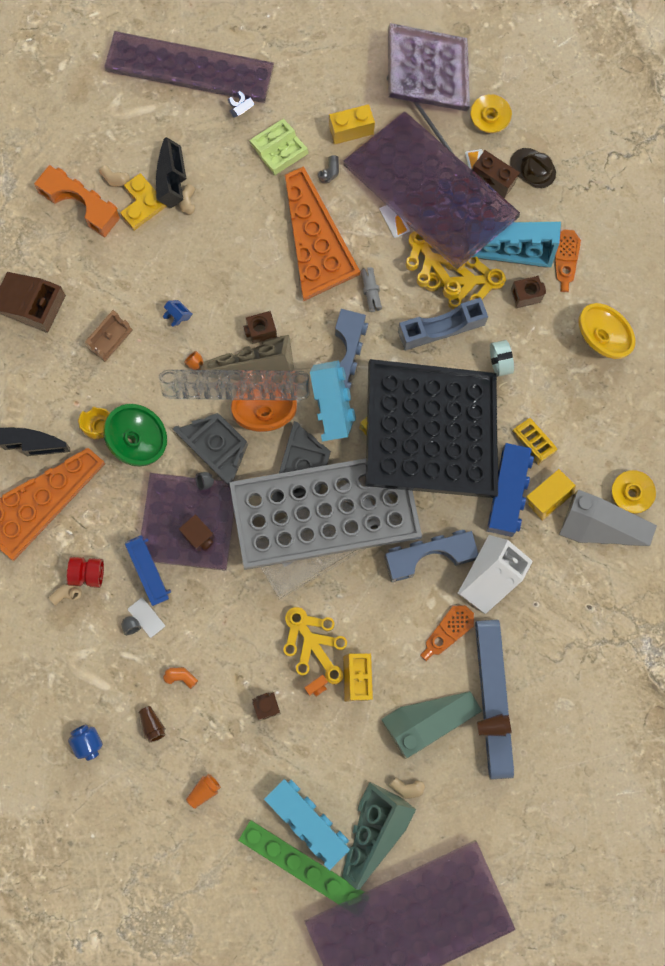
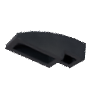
[156,137,187,208]
[0,427,71,456]

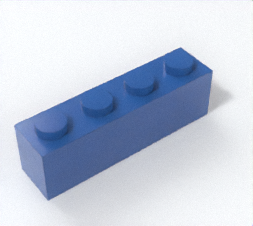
[486,443,534,537]

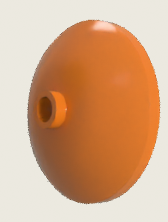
[231,382,297,432]

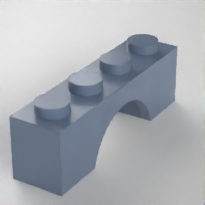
[398,298,488,351]
[335,309,369,390]
[385,530,479,582]

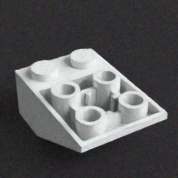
[458,535,533,614]

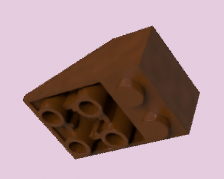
[0,272,66,333]

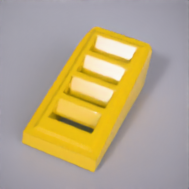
[512,418,558,465]

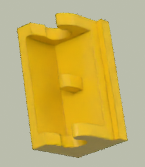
[526,469,576,521]
[343,653,373,702]

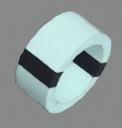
[490,340,514,377]

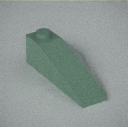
[381,691,482,759]
[342,782,416,890]

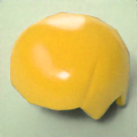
[78,407,110,440]

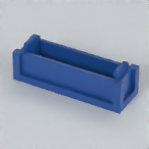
[125,535,171,606]

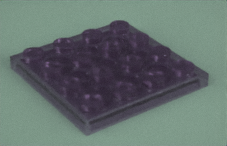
[388,23,470,111]
[141,473,234,571]

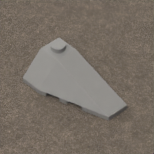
[559,490,657,546]

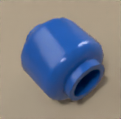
[68,724,103,761]

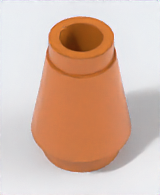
[186,774,221,809]

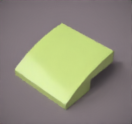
[250,119,309,175]

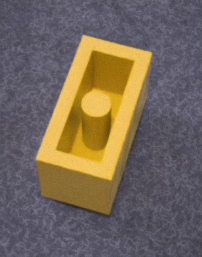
[329,104,375,145]

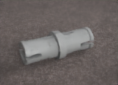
[360,267,382,312]

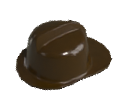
[510,148,556,188]

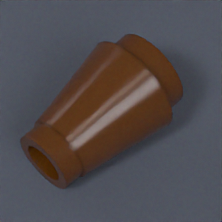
[139,706,166,743]
[477,713,512,737]

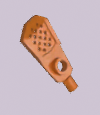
[555,229,581,292]
[420,605,474,661]

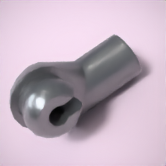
[318,155,339,183]

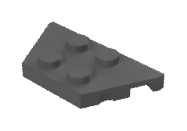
[173,413,248,487]
[272,421,331,502]

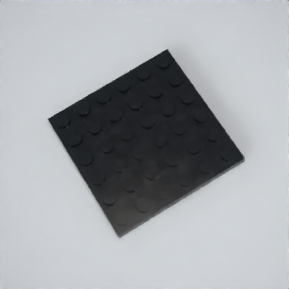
[366,359,498,498]

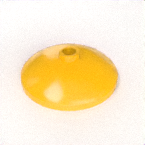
[578,303,636,359]

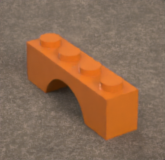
[34,165,120,237]

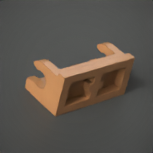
[85,310,133,362]

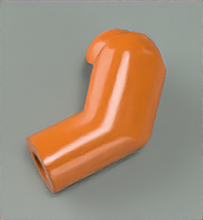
[163,667,198,689]

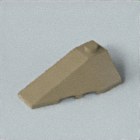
[202,335,294,382]

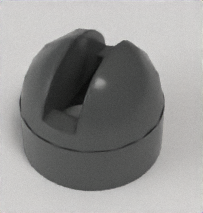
[195,472,214,491]
[121,616,141,636]

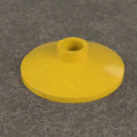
[470,94,512,133]
[612,470,656,514]

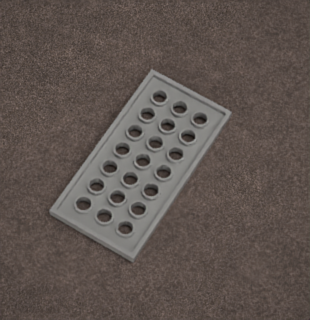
[229,458,422,570]

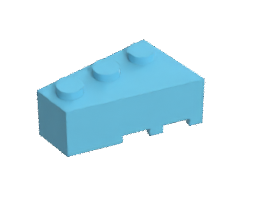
[310,360,356,441]

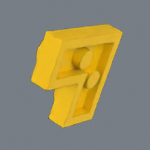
[120,173,167,231]

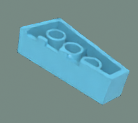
[468,222,561,267]
[264,779,350,871]

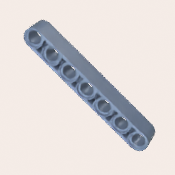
[475,619,514,780]

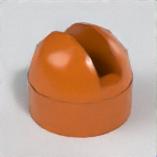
[184,351,203,370]

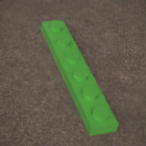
[238,820,370,916]

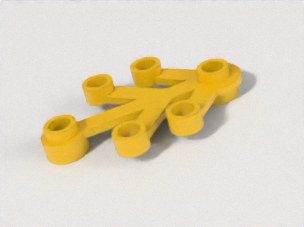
[406,230,466,300]
[424,255,506,309]
[283,607,347,685]

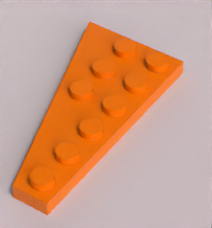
[285,166,360,301]
[0,448,105,561]

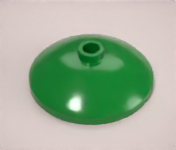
[103,404,167,467]

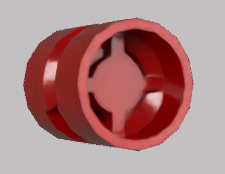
[67,556,104,588]

